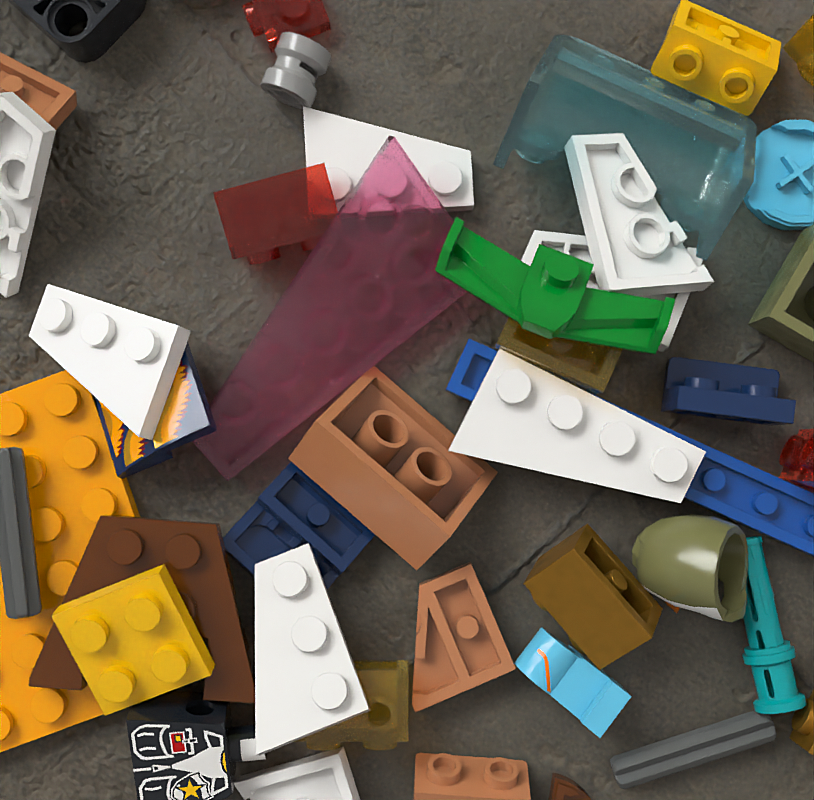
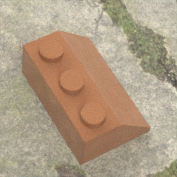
[288,365,498,570]

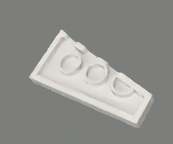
[448,349,706,503]

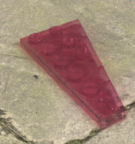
[192,136,467,481]

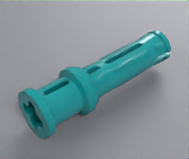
[742,536,807,714]

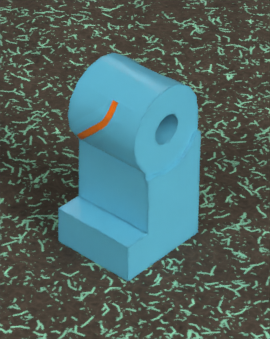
[514,627,632,738]

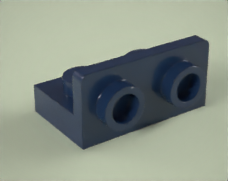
[661,357,796,426]

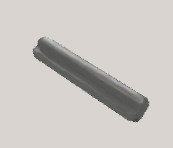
[0,447,42,619]
[610,710,777,789]

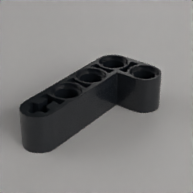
[8,0,146,63]

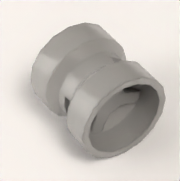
[260,32,332,109]

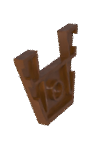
[29,515,255,704]

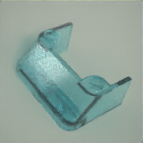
[493,35,757,261]

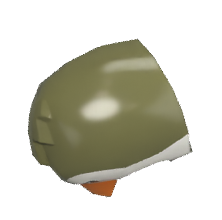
[632,514,748,623]

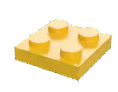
[51,564,215,716]

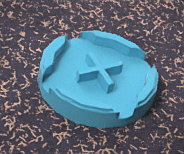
[738,120,814,230]

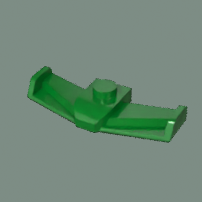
[435,217,676,354]

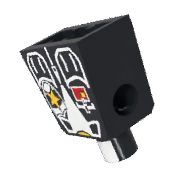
[126,691,267,800]

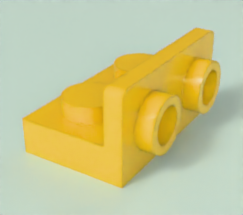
[651,0,782,116]

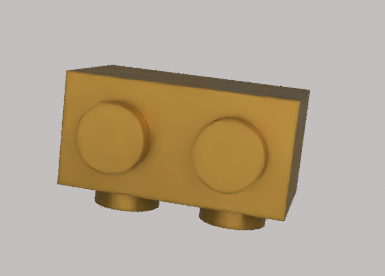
[523,523,663,670]

